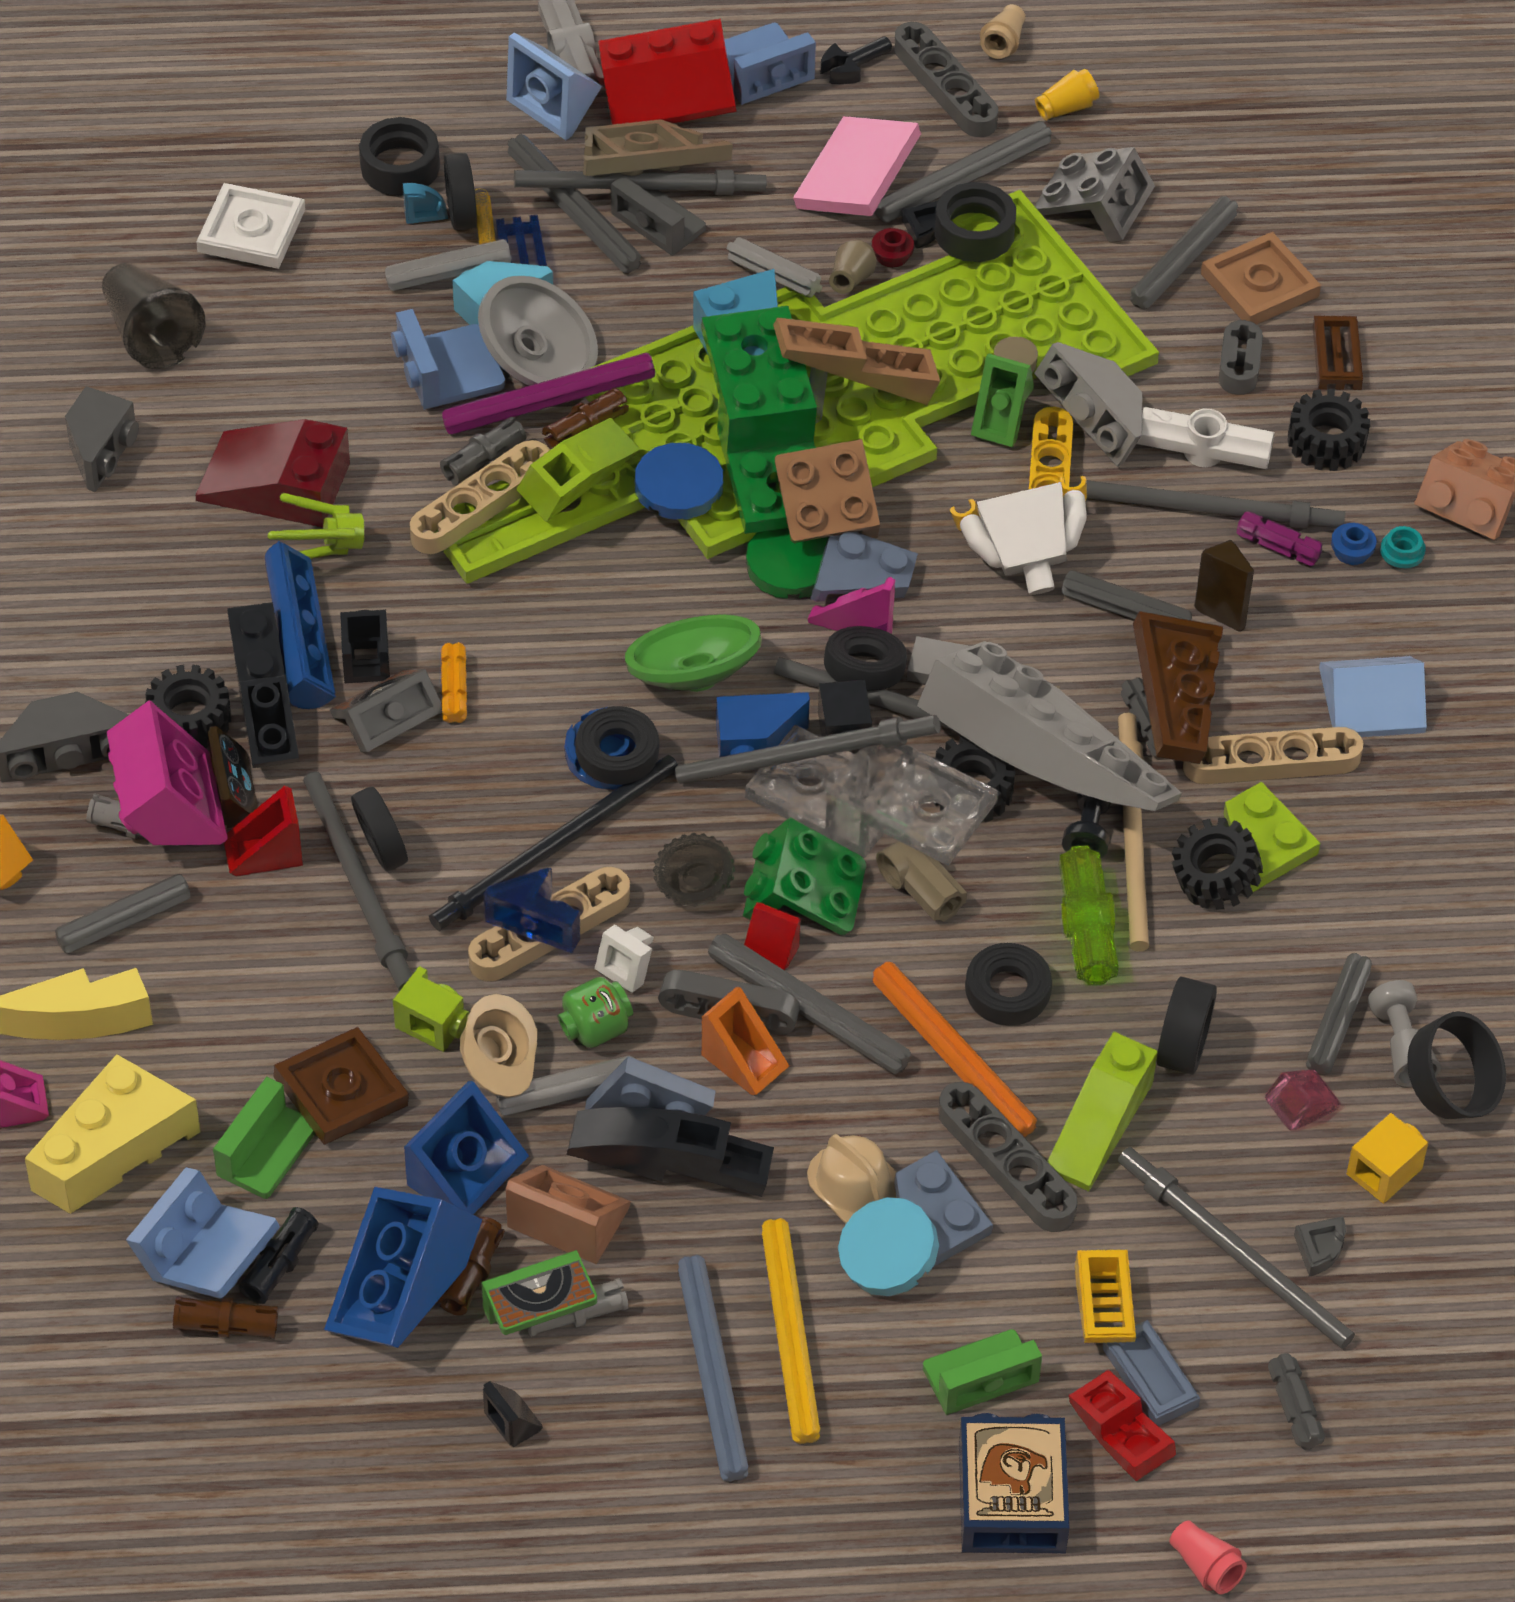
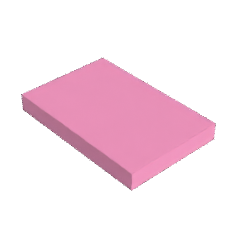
[793,116,921,216]

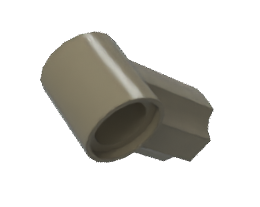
[876,830,967,922]

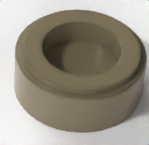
[994,337,1038,373]

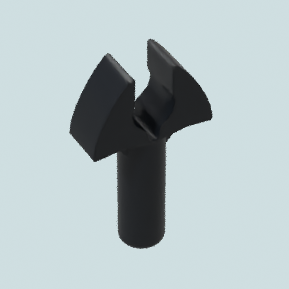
[820,36,892,84]

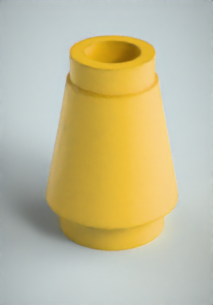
[1035,69,1100,121]

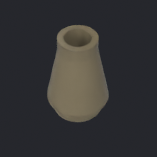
[829,240,876,294]

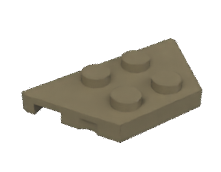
[583,120,733,176]

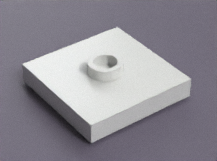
[196,183,305,269]

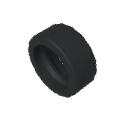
[359,117,440,196]
[935,182,1017,262]
[1156,976,1217,1075]

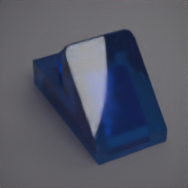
[484,868,580,953]

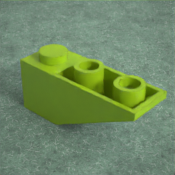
[516,418,640,522]

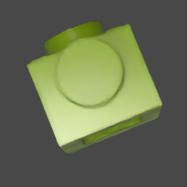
[393,966,470,1052]

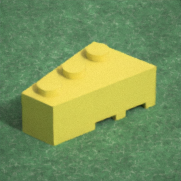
[25,1054,201,1214]

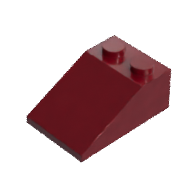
[195,419,350,528]

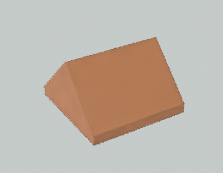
[506,1165,631,1265]

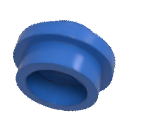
[1331,523,1377,565]

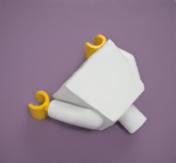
[950,476,1087,595]

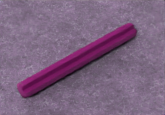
[442,353,655,435]

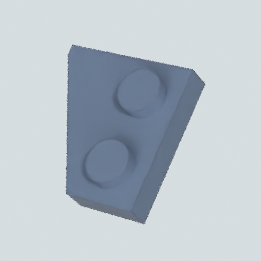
[811,532,918,601]
[585,1056,716,1116]

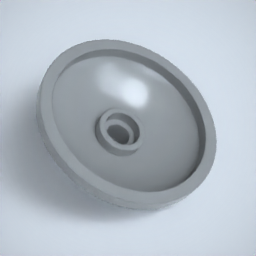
[478,276,598,386]

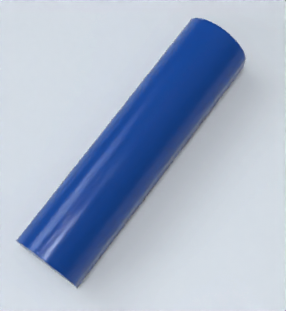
[264,541,336,709]

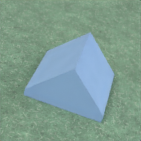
[506,33,602,140]
[1319,656,1427,737]

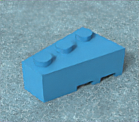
[693,269,778,355]

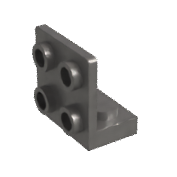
[1035,147,1155,242]

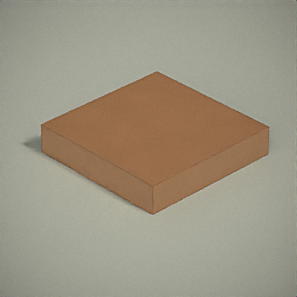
[1201,231,1321,325]

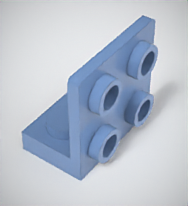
[725,22,816,105]
[126,1167,280,1298]

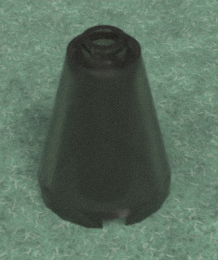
[102,263,206,369]

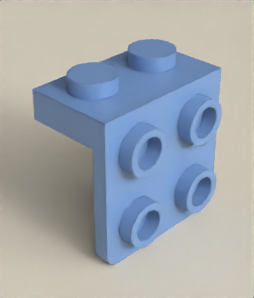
[391,309,505,410]

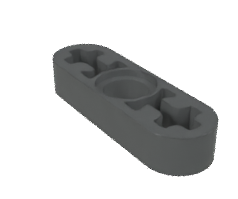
[658,970,800,1035]

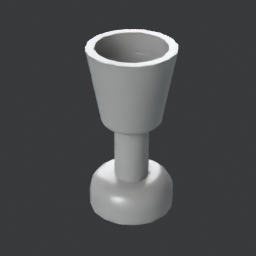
[1368,980,1442,1087]

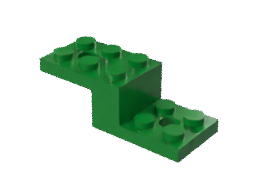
[701,306,817,534]

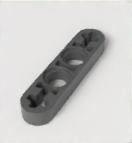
[894,22,998,137]
[938,1082,1078,1232]

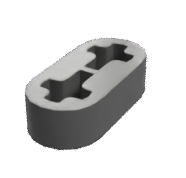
[1219,320,1263,395]

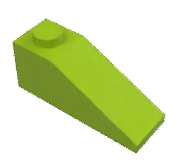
[1047,1031,1158,1191]

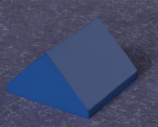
[404,1081,529,1214]

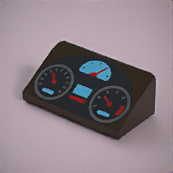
[208,726,258,828]

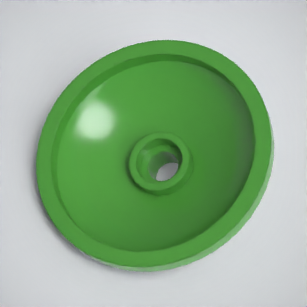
[625,615,762,692]

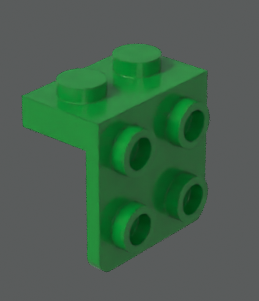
[743,817,866,935]

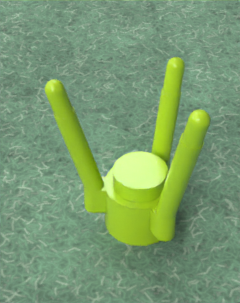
[267,493,364,559]

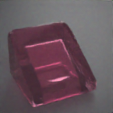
[1265,1070,1341,1130]

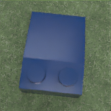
[324,1187,483,1348]

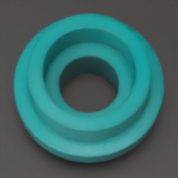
[1380,526,1426,568]

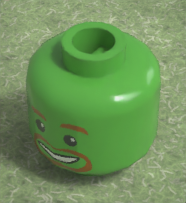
[557,977,633,1048]

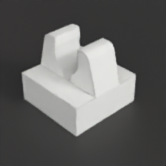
[594,924,654,993]

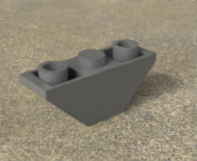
[0,692,129,782]

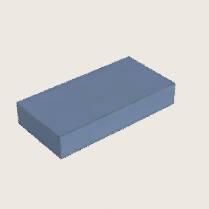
[1103,1320,1200,1426]

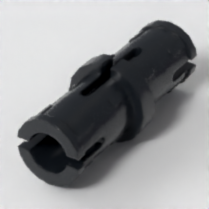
[239,1207,319,1304]

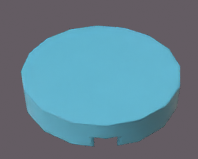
[838,1197,939,1296]

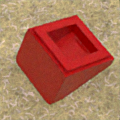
[744,902,800,971]

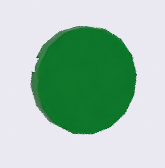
[746,528,828,599]

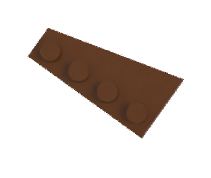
[1133,611,1223,764]

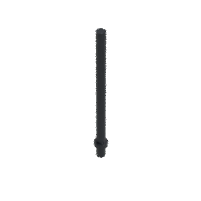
[429,755,678,931]

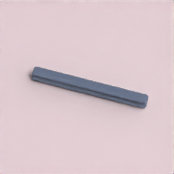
[678,1255,749,1482]

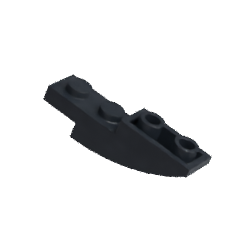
[227,602,299,768]
[566,1107,774,1197]

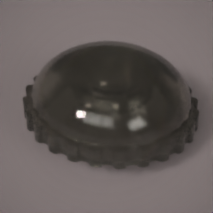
[653,833,736,907]

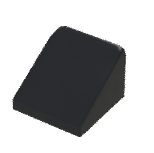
[483,1381,543,1448]

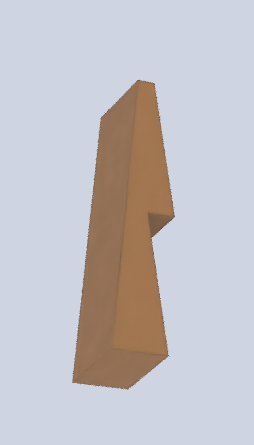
[773,317,940,405]

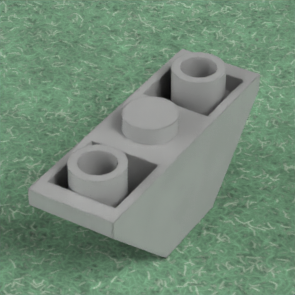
[1034,342,1142,467]

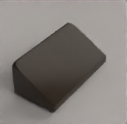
[1194,540,1254,632]

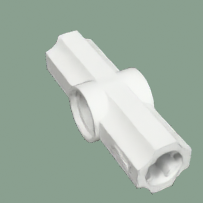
[1137,407,1275,469]

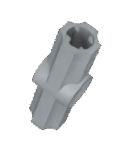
[538,0,605,90]

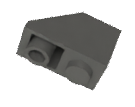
[65,386,139,492]

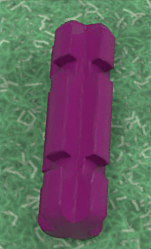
[1236,511,1323,566]

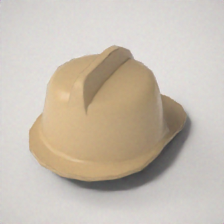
[460,994,537,1098]
[807,1134,896,1224]

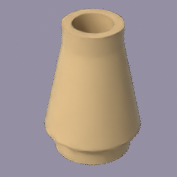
[980,4,1025,59]

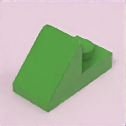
[971,353,1034,447]

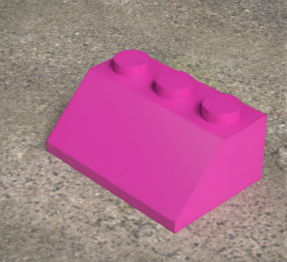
[107,700,228,845]

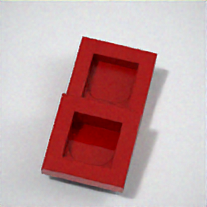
[1069,1370,1176,1481]

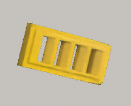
[1075,1250,1136,1343]

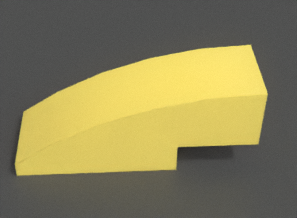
[0,968,153,1040]

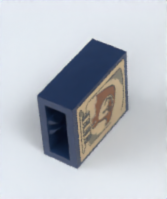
[959,1413,1070,1554]

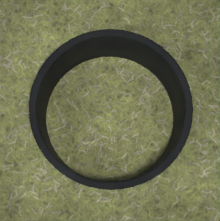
[1407,1011,1506,1119]

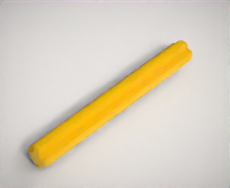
[762,1218,820,1444]

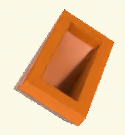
[701,987,790,1095]

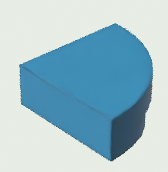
[403,183,448,224]

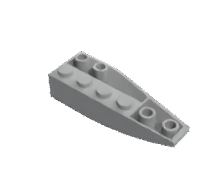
[917,641,1182,811]

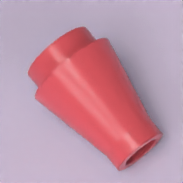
[1169,1520,1247,1595]

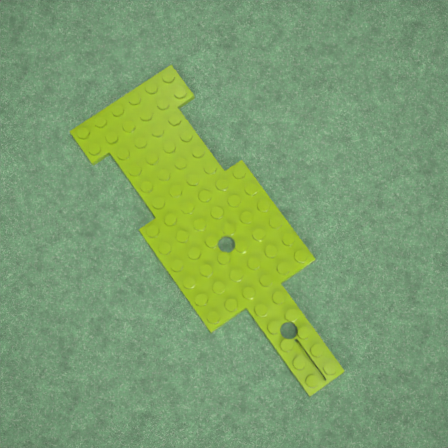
[434,190,1159,584]

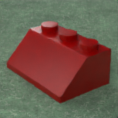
[598,18,737,125]

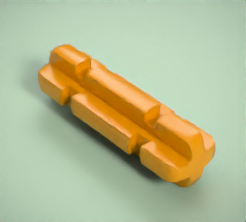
[441,642,467,723]

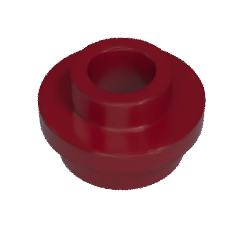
[871,228,914,268]

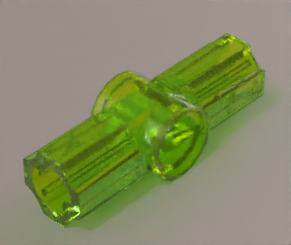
[1058,846,1119,985]

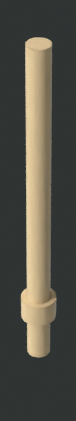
[1118,713,1149,951]

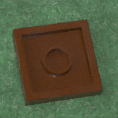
[273,1027,409,1145]

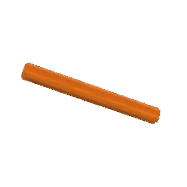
[872,961,1037,1138]

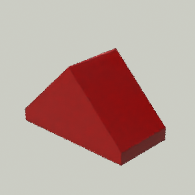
[224,785,303,876]

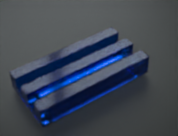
[496,215,547,266]

